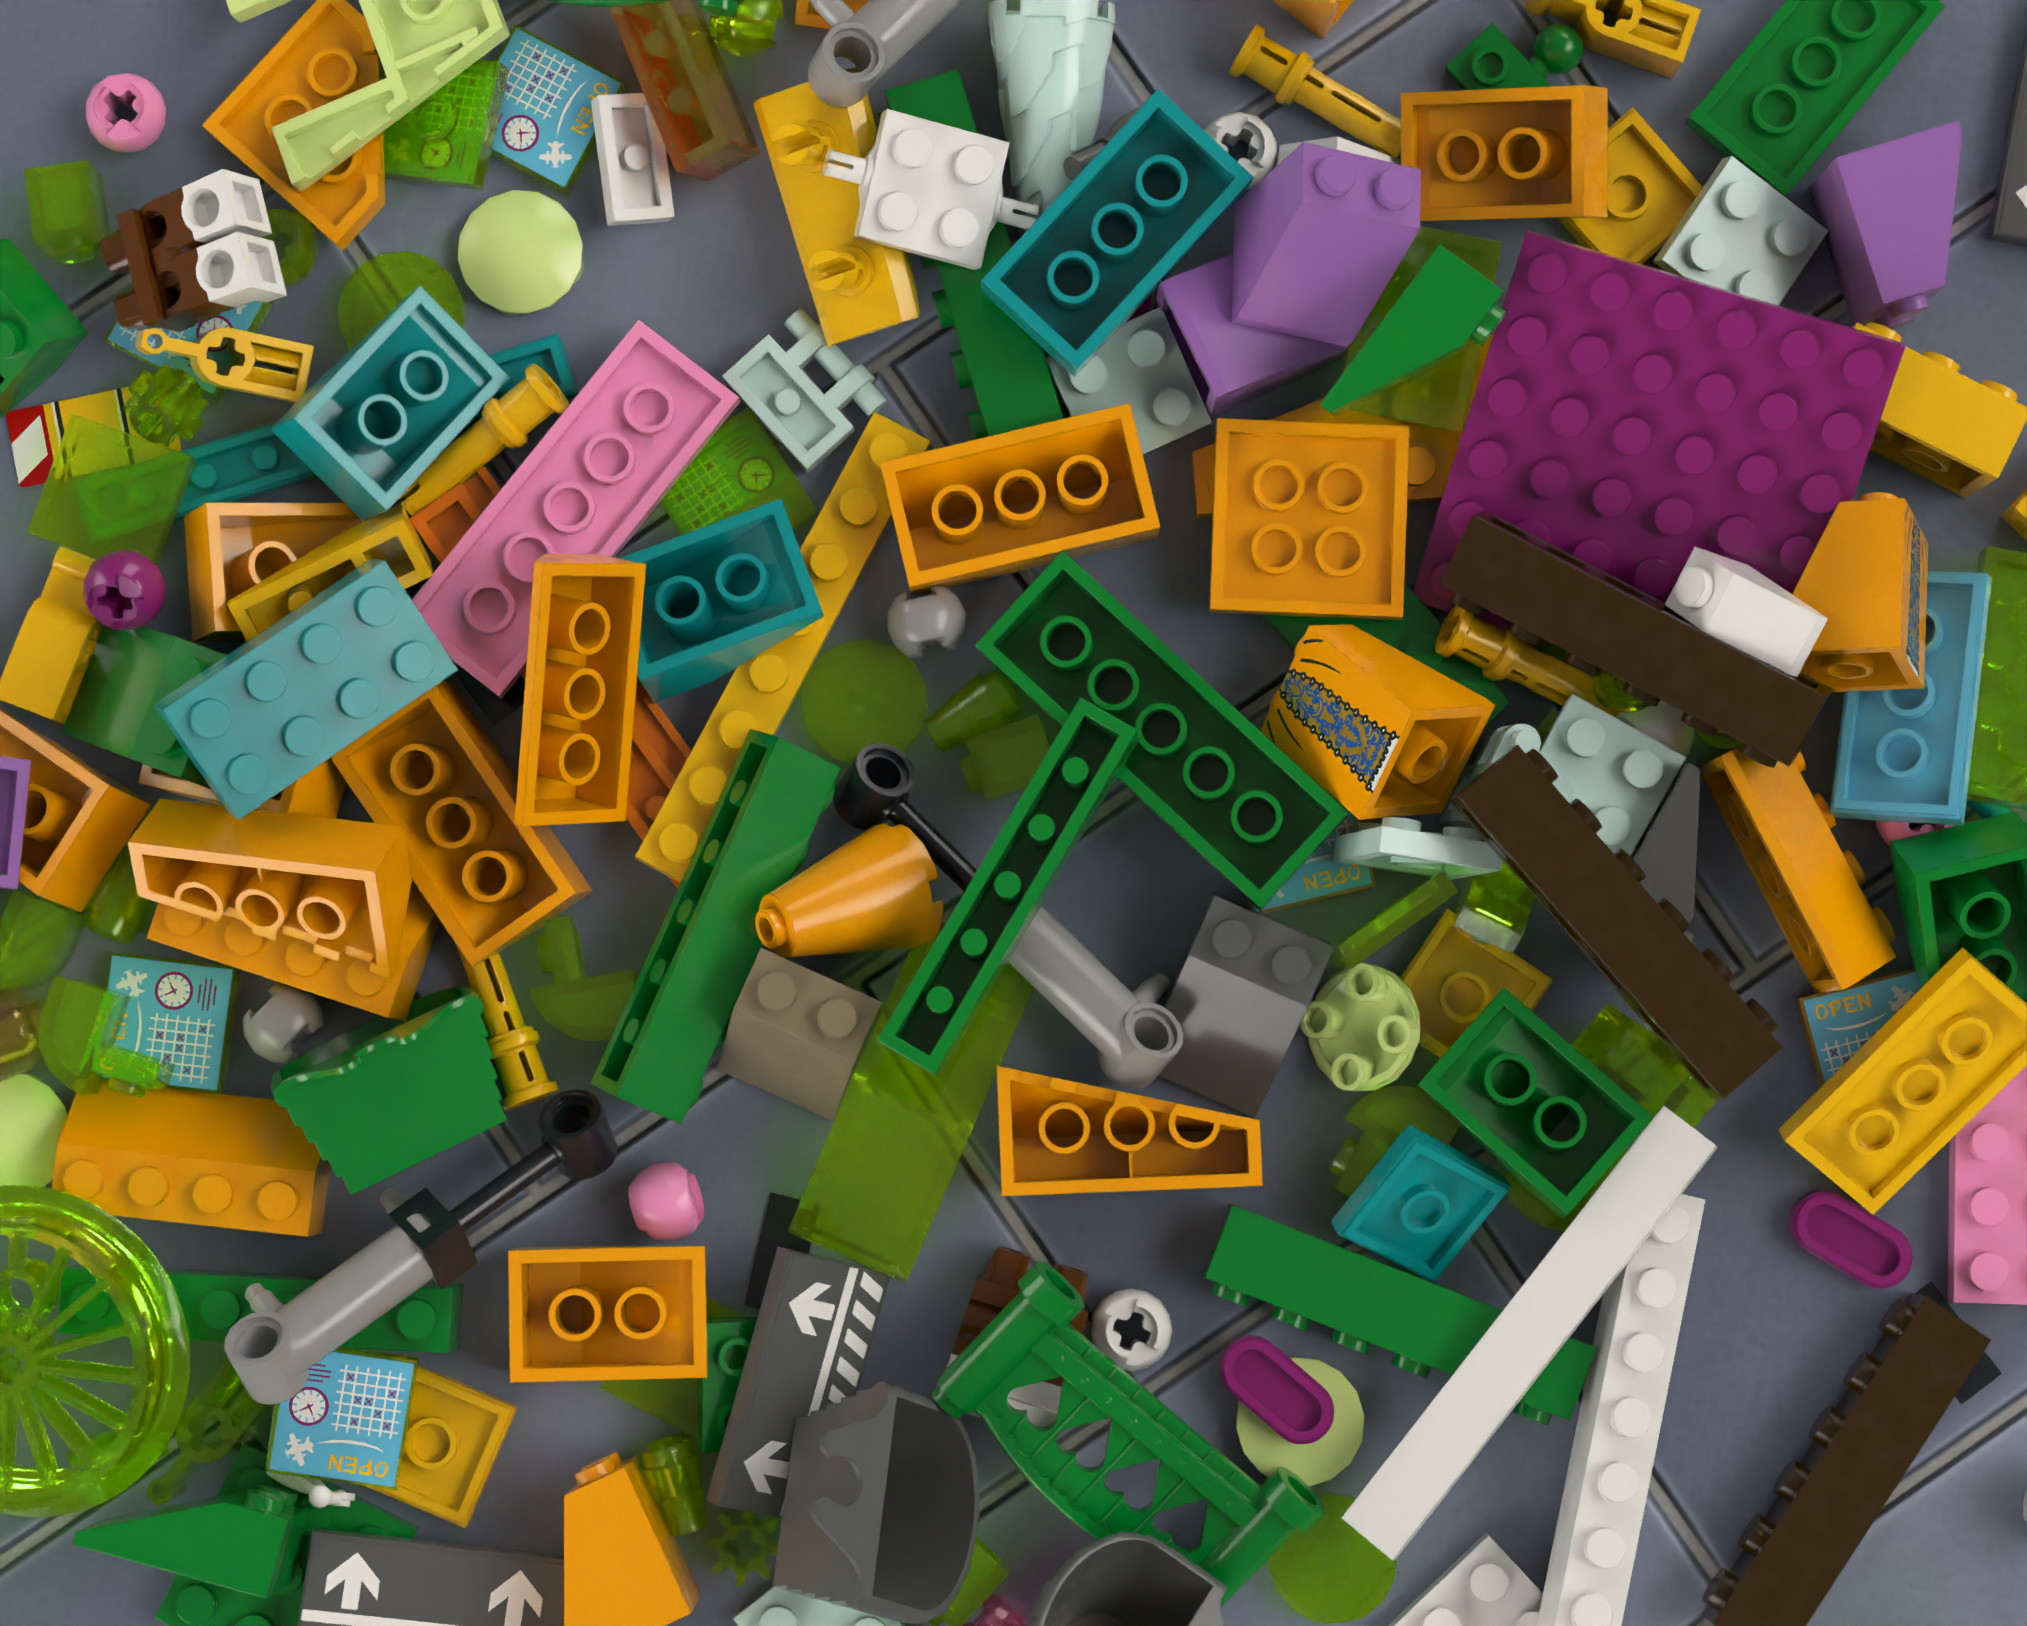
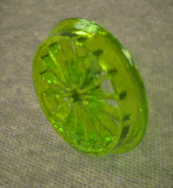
[0,1185,190,1517]

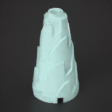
[988,0,1115,236]

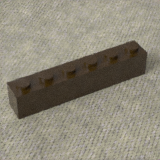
[1439,510,1833,768]
[1450,745,1783,1100]
[1701,1293,1991,1626]

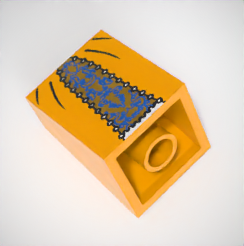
[1792,492,1928,692]
[1260,624,1495,820]

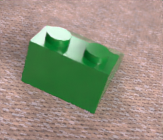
[1320,244,1506,416]
[61,625,227,789]
[1890,811,2027,1003]
[1417,987,1654,1220]
[72,1483,313,1599]

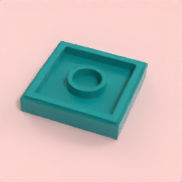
[1331,1124,1512,1283]

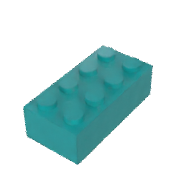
[980,89,1254,378]
[153,559,458,820]

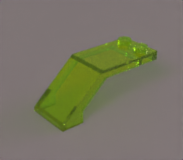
[788,922,1034,1283]

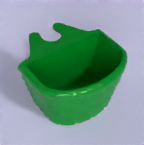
[271,986,507,1195]

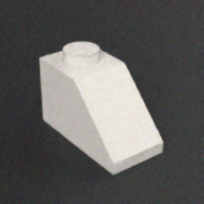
[1665,547,1828,677]

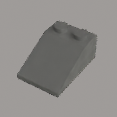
[1631,763,1700,942]
[1158,892,1334,1118]

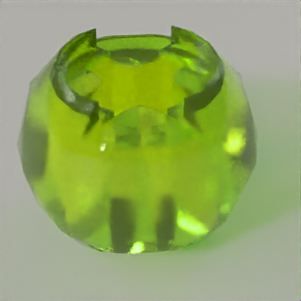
[709,0,783,58]
[262,208,319,287]

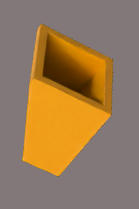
[564,1451,701,1626]

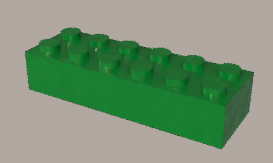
[975,551,1349,911]

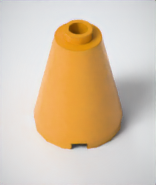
[755,822,944,958]

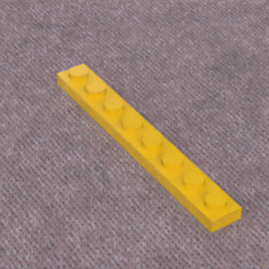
[635,412,930,883]

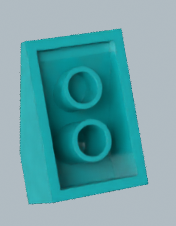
[271,286,510,521]
[619,498,824,703]

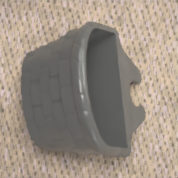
[773,1381,980,1624]
[1028,1531,1228,1626]

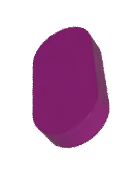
[1788,1191,1913,1289]
[1219,1335,1334,1444]

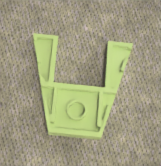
[226,0,510,192]

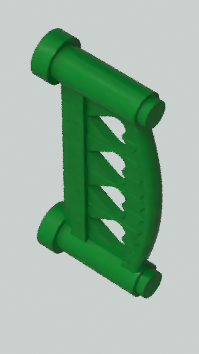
[931,1261,1326,1609]

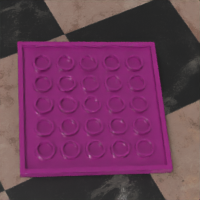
[1412,230,1905,645]

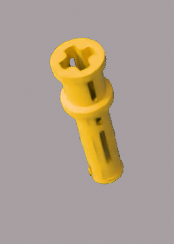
[1229,24,1401,158]
[399,363,569,516]
[1435,605,1625,718]
[455,943,559,1111]

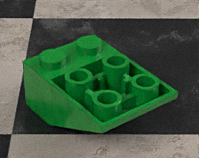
[0,238,89,419]

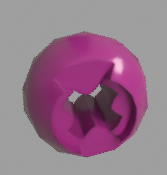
[82,549,166,631]

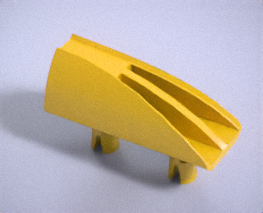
[753,68,920,347]

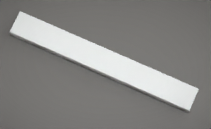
[1341,1105,1718,1560]

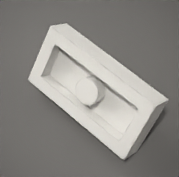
[591,92,675,226]

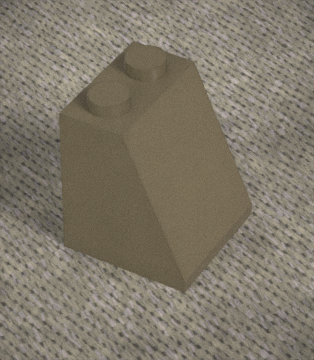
[717,948,886,1122]

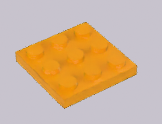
[1209,418,1410,620]

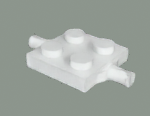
[822,109,1038,270]

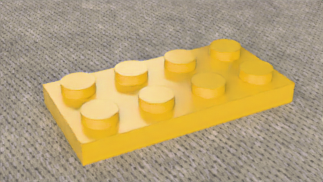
[1778,947,2027,1215]

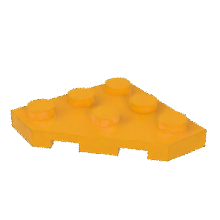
[202,0,385,251]

